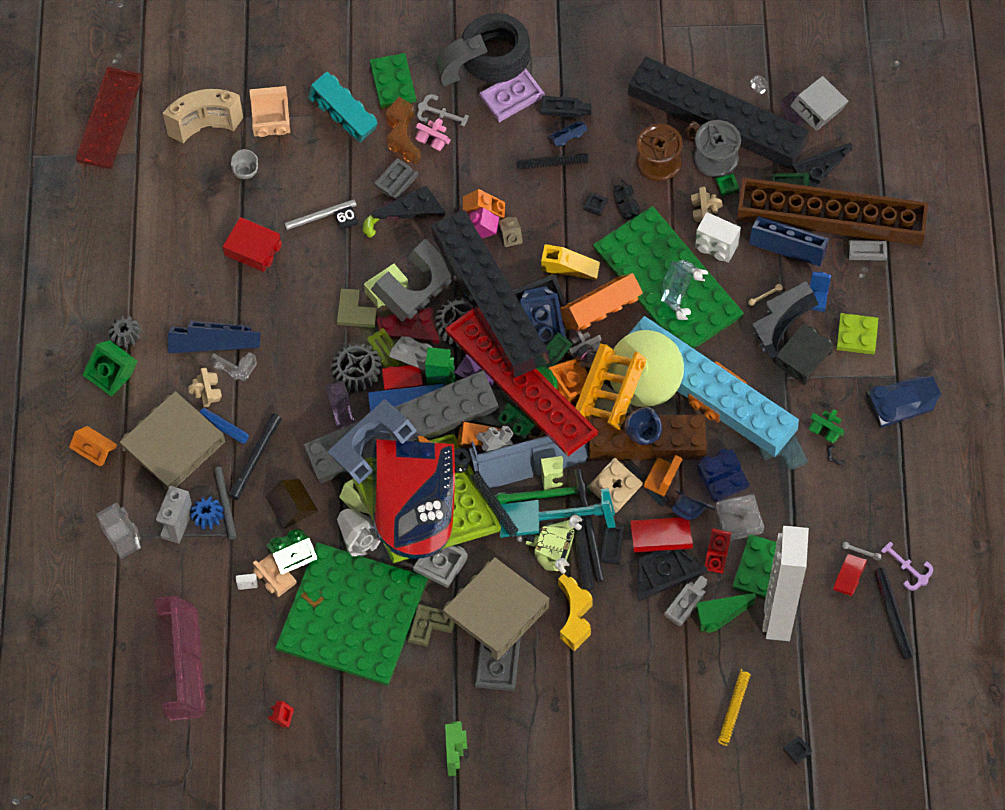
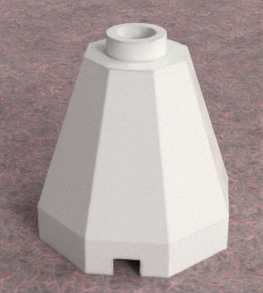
[337,509,382,557]

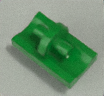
[809,409,845,444]

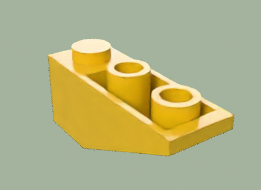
[541,244,600,280]

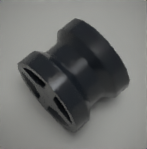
[449,449,471,473]

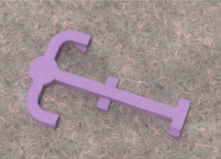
[881,542,933,591]

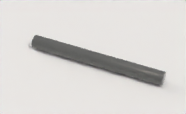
[214,467,237,540]

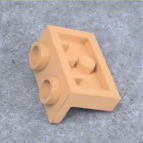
[253,554,297,597]

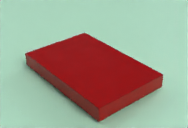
[630,517,693,552]

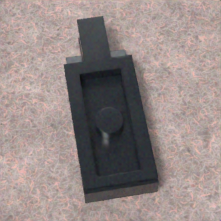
[540,96,592,117]

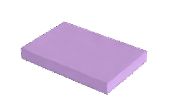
[479,68,545,122]

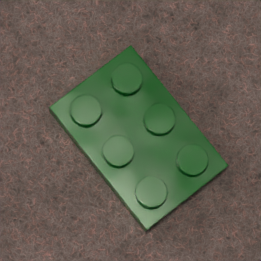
[370,53,416,109]
[732,534,776,599]

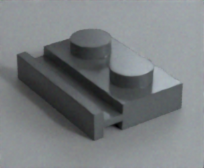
[374,158,418,201]

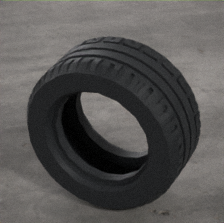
[462,13,531,83]

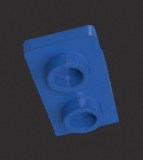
[810,272,831,312]

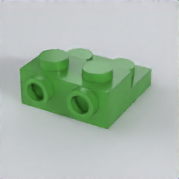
[445,721,467,776]

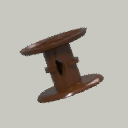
[636,123,683,181]

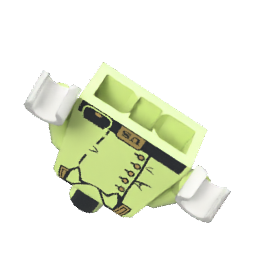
[526,515,582,574]

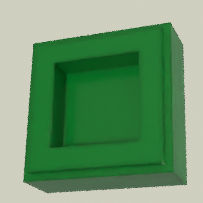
[715,174,739,197]

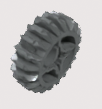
[435,297,474,347]
[331,342,382,392]

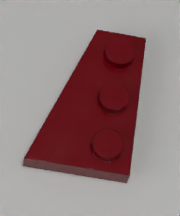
[377,308,440,344]

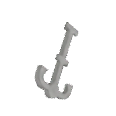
[417,94,469,126]

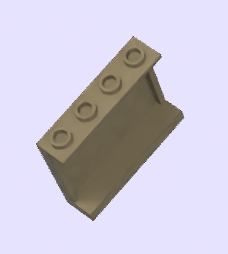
[120,391,225,491]
[443,558,549,661]

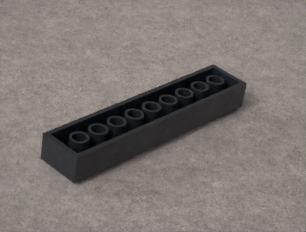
[628,56,809,170]
[431,209,549,378]

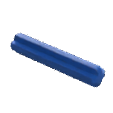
[199,408,249,444]

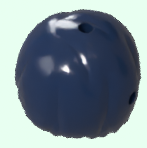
[625,407,662,445]

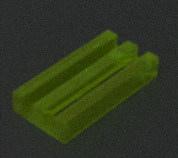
[367,328,402,368]

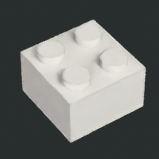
[695,212,741,263]

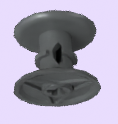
[693,120,741,177]

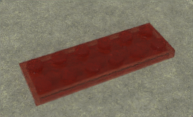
[76,67,143,169]

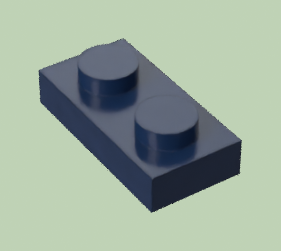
[547,121,588,147]

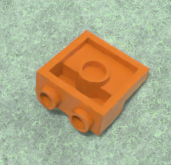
[548,359,589,404]

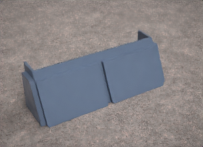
[469,436,589,489]

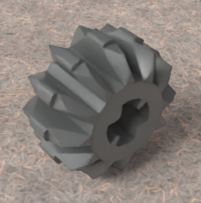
[108,316,141,348]

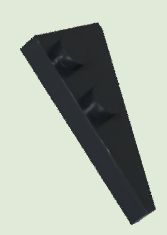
[792,142,852,187]
[371,186,445,219]

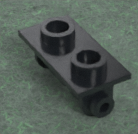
[613,179,640,220]

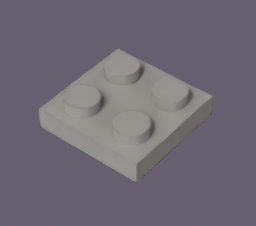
[389,336,432,370]

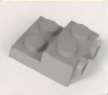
[413,546,467,588]

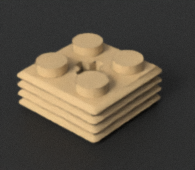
[588,458,643,513]

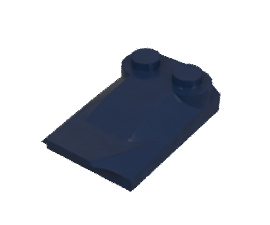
[520,287,566,346]
[866,376,941,428]

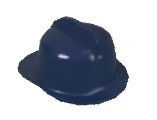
[672,490,717,520]

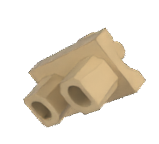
[691,187,722,222]
[188,368,222,408]

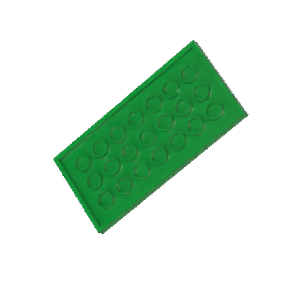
[593,206,744,349]

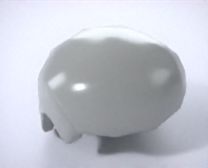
[230,149,258,179]

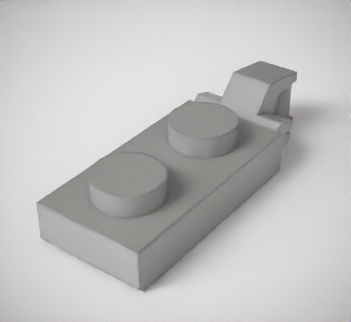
[664,576,707,627]

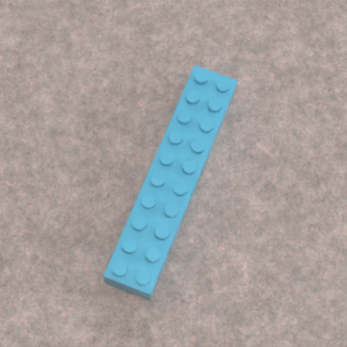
[628,316,799,457]

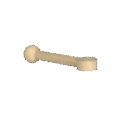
[748,284,782,306]

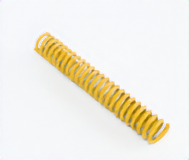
[718,669,751,746]

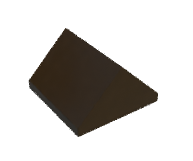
[265,479,318,529]

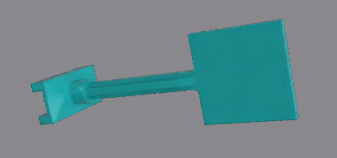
[500,488,616,538]

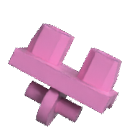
[415,118,451,151]

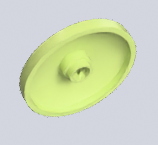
[608,330,684,407]

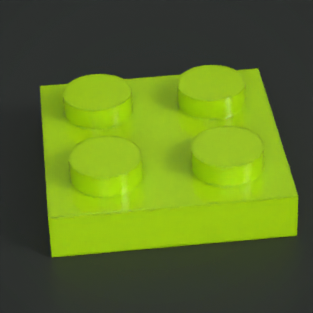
[837,313,879,355]

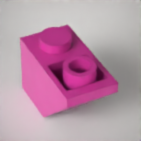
[467,208,499,238]

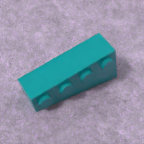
[308,72,378,143]

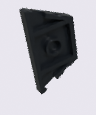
[637,549,708,601]

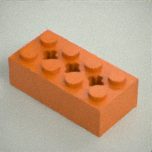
[560,273,643,331]

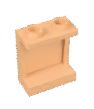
[250,86,290,137]

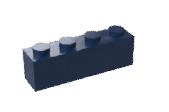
[749,216,829,266]

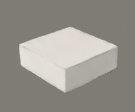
[236,574,258,590]

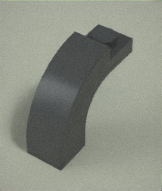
[435,34,488,87]

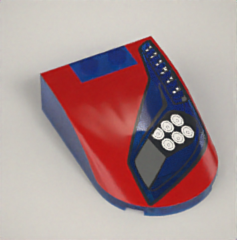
[372,439,455,559]

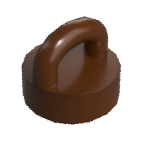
[685,120,701,141]

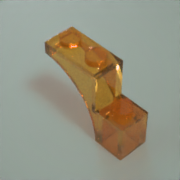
[386,97,421,165]

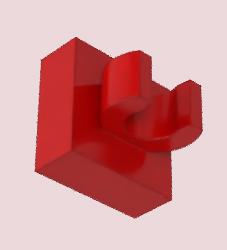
[268,701,294,727]

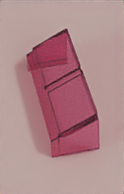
[154,596,206,721]

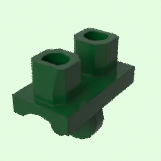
[498,403,536,439]

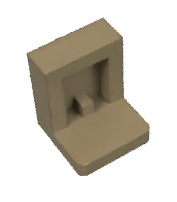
[498,217,523,247]

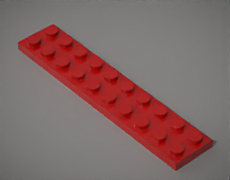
[445,308,598,457]

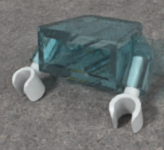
[661,260,708,320]

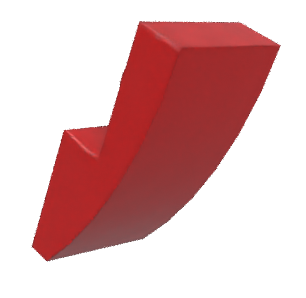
[705,528,732,574]
[833,554,867,596]

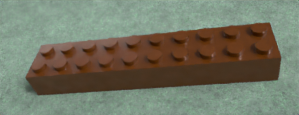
[737,177,929,246]

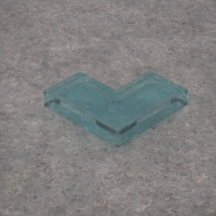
[757,434,808,470]

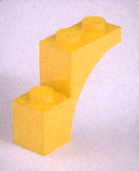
[558,574,593,651]

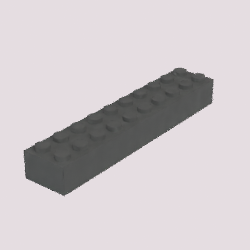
[304,370,499,484]

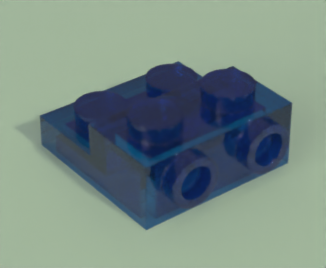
[697,449,750,502]

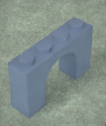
[327,399,417,484]

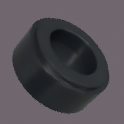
[575,344,593,362]

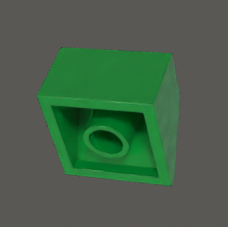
[83,340,138,396]

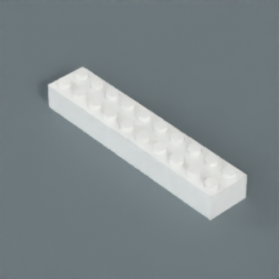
[763,526,809,641]

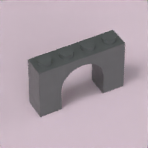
[371,239,455,322]

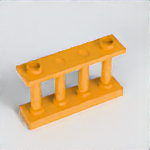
[575,343,647,430]

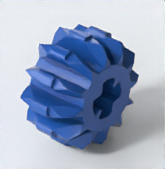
[190,496,223,530]

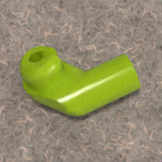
[363,214,380,238]

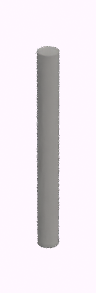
[284,199,357,230]

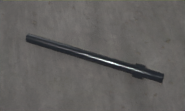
[574,469,604,583]

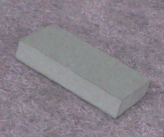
[848,240,887,260]

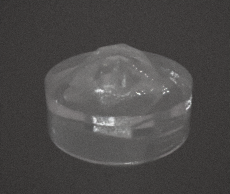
[750,75,769,94]

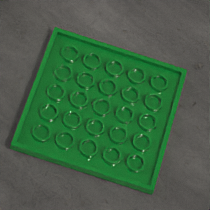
[276,543,428,686]

